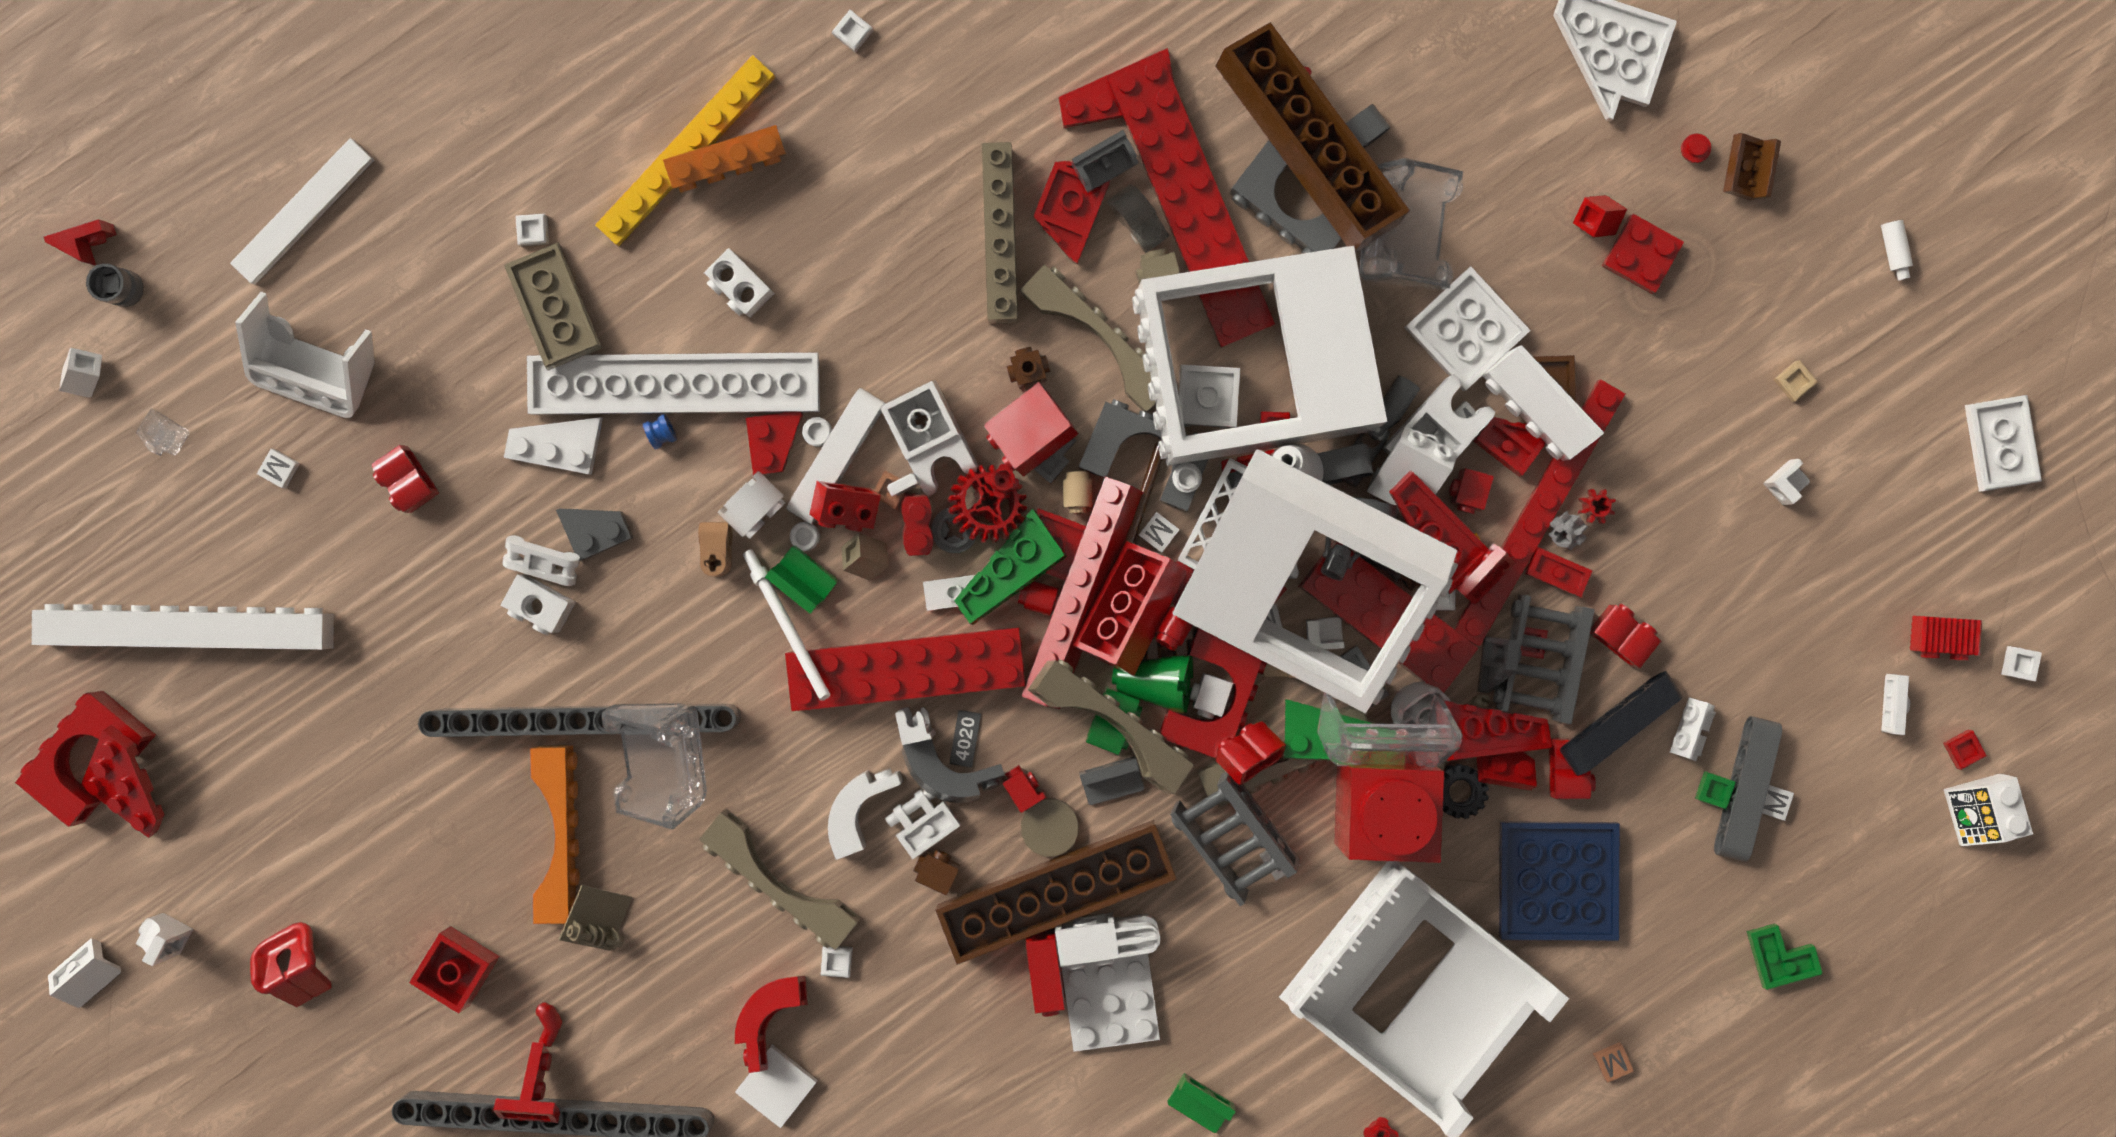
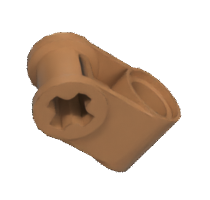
[698,522,733,578]

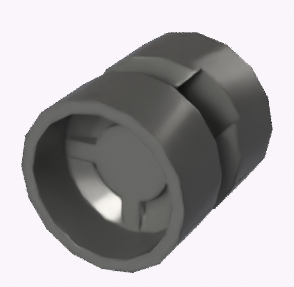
[86,264,144,307]

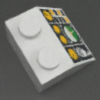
[1944,774,2033,846]

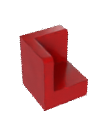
[1573,195,1628,237]

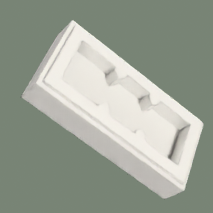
[923,575,975,611]
[1881,674,1910,735]

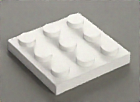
[1404,266,1531,391]
[1062,954,1160,1052]

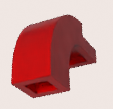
[735,975,808,1073]

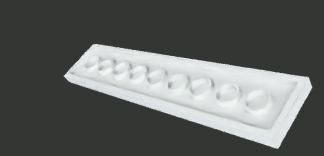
[527,353,820,415]

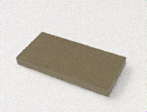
[504,242,602,371]

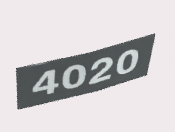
[949,710,981,768]

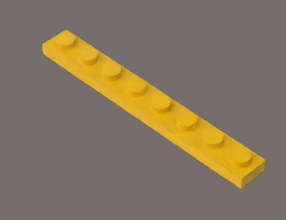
[595,55,776,247]

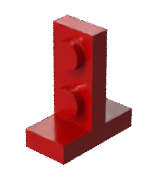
[493,1042,561,1123]

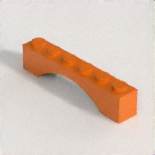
[530,745,580,924]

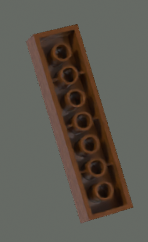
[1215,22,1410,252]
[935,820,1177,965]

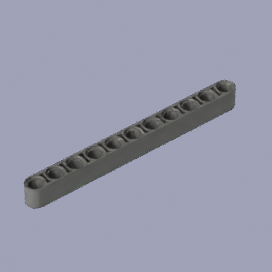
[418,703,741,737]
[391,1091,714,1137]

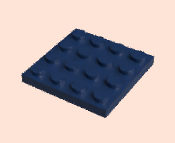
[1499,821,1620,941]

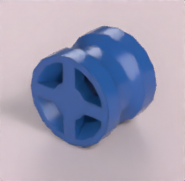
[643,414,677,450]

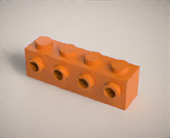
[663,125,786,193]

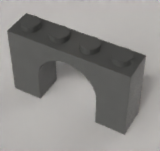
[1230,140,1341,254]
[1079,399,1209,512]

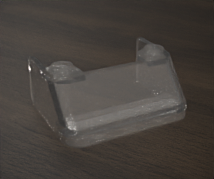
[1317,692,1462,767]

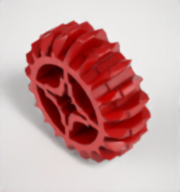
[948,465,1027,543]

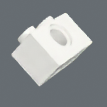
[501,574,576,635]

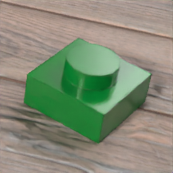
[1695,771,1736,809]

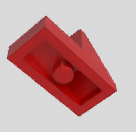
[44,219,117,266]

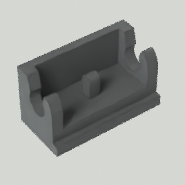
[1072,130,1139,193]

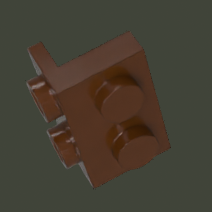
[1723,133,1781,200]

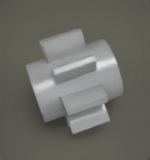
[1549,512,1588,550]

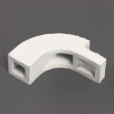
[828,768,903,860]

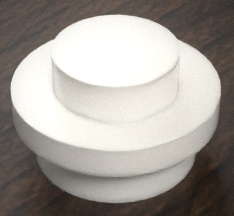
[1172,463,1202,493]

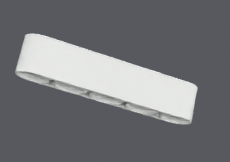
[786,388,885,525]

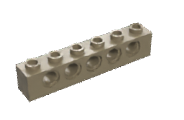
[982,142,1018,324]

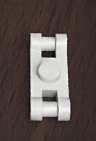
[503,536,580,586]

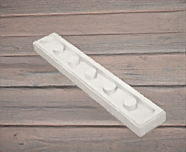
[230,138,374,285]

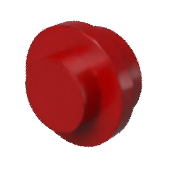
[1681,133,1711,163]

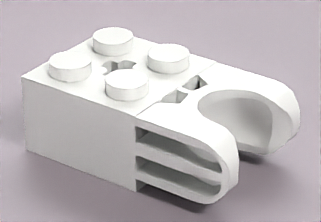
[1382,374,1495,458]
[880,380,978,496]
[1055,912,1160,970]

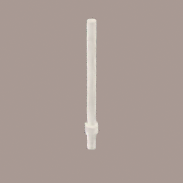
[743,549,831,701]

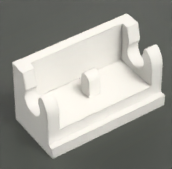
[895,707,936,745]

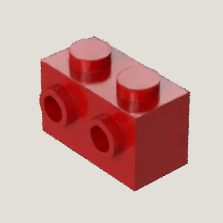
[809,481,881,532]

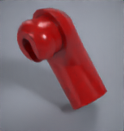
[535,1002,562,1047]

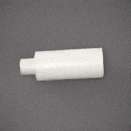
[1881,220,1913,281]

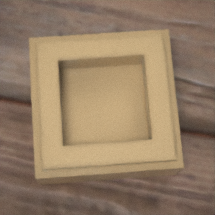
[1773,360,1818,402]

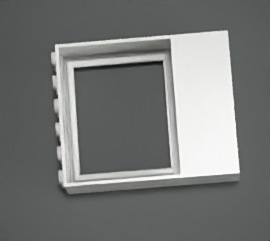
[1132,246,1387,466]
[1172,449,1458,714]

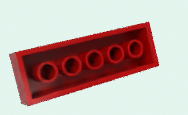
[1298,541,1479,693]

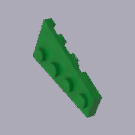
[954,509,1067,625]
[1284,699,1405,762]

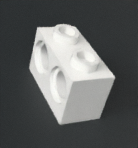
[704,248,775,318]

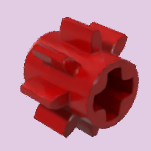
[1578,489,1616,524]

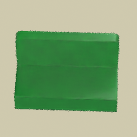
[765,545,838,614]
[1167,1073,1236,1133]

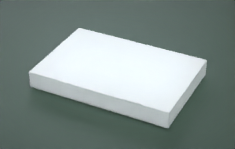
[1965,395,2042,491]

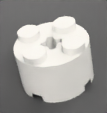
[717,471,785,539]

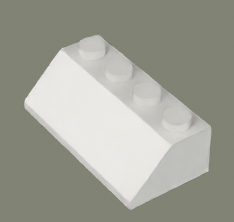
[1483,345,1604,461]

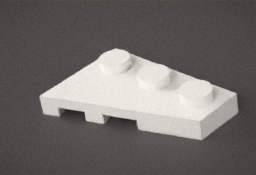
[504,417,603,475]

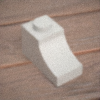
[136,913,193,966]

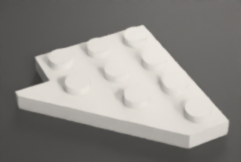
[1553,0,1677,122]

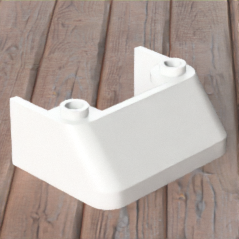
[235,292,374,418]

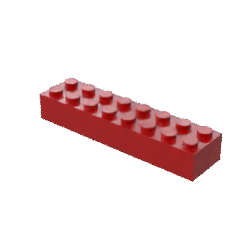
[785,627,1026,712]

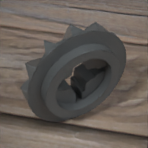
[931,507,977,553]

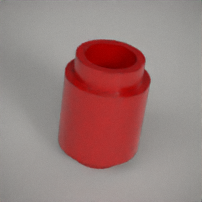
[1018,581,1060,616]
[1155,607,1193,651]

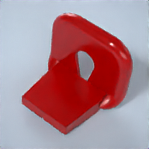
[250,922,332,1007]

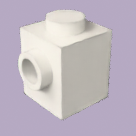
[1189,673,1233,719]

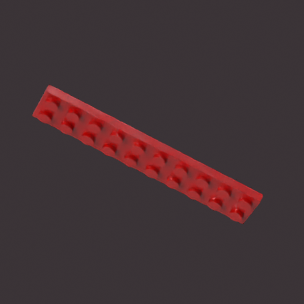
[1107,53,1275,348]

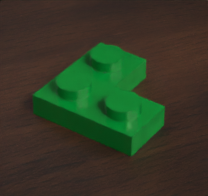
[1746,923,1823,990]

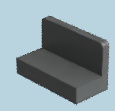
[1079,756,1144,805]

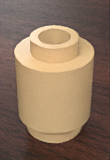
[1063,471,1093,514]

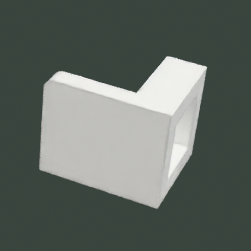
[59,348,102,397]
[1763,459,1810,505]
[1306,617,1345,649]

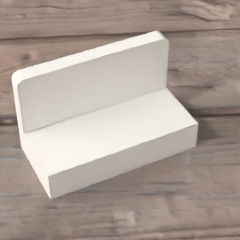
[48,938,121,1008]

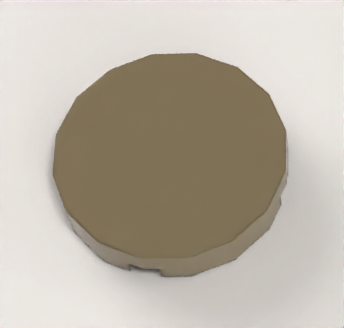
[1021,798,1078,857]

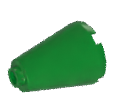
[1112,655,1194,713]

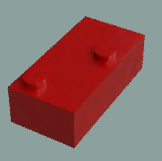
[1073,541,1187,676]

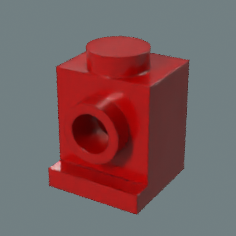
[1002,765,1046,813]

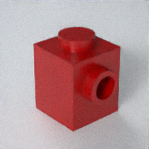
[1449,468,1494,515]

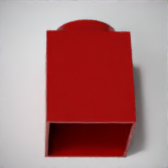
[1334,759,1444,863]

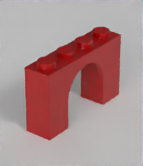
[1159,627,1267,758]
[15,691,156,827]

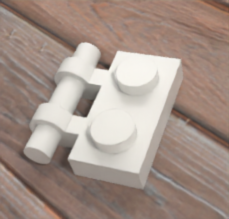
[885,789,961,859]

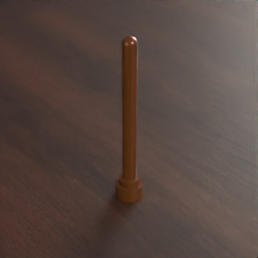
[1112,442,1162,568]

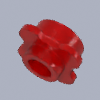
[984,464,1019,499]
[1363,1117,1399,1137]

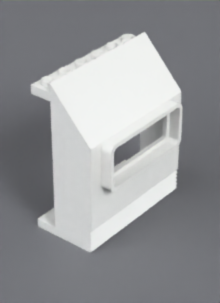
[1279,861,1569,1137]

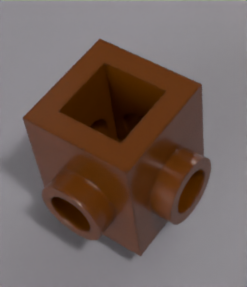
[1006,347,1050,391]

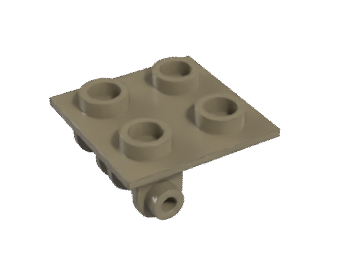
[559,885,633,951]

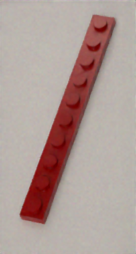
[1454,379,1626,647]

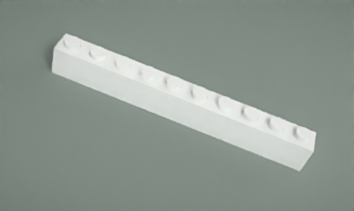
[32,604,334,650]

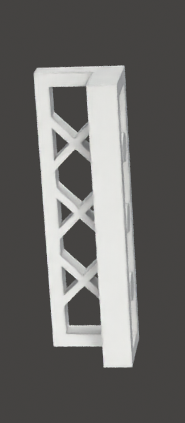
[1178,458,1247,569]

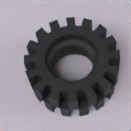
[1443,764,1489,819]

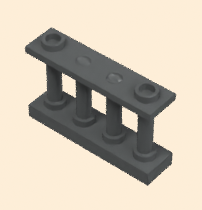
[1493,595,1595,724]
[1170,771,1300,906]

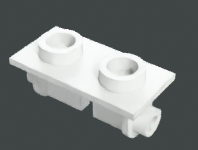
[1670,698,1716,761]

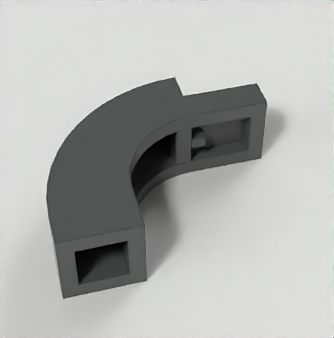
[902,739,1005,803]

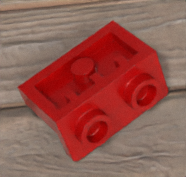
[1456,544,1516,605]

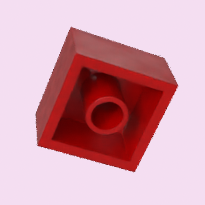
[409,926,500,1014]

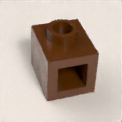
[913,849,960,896]

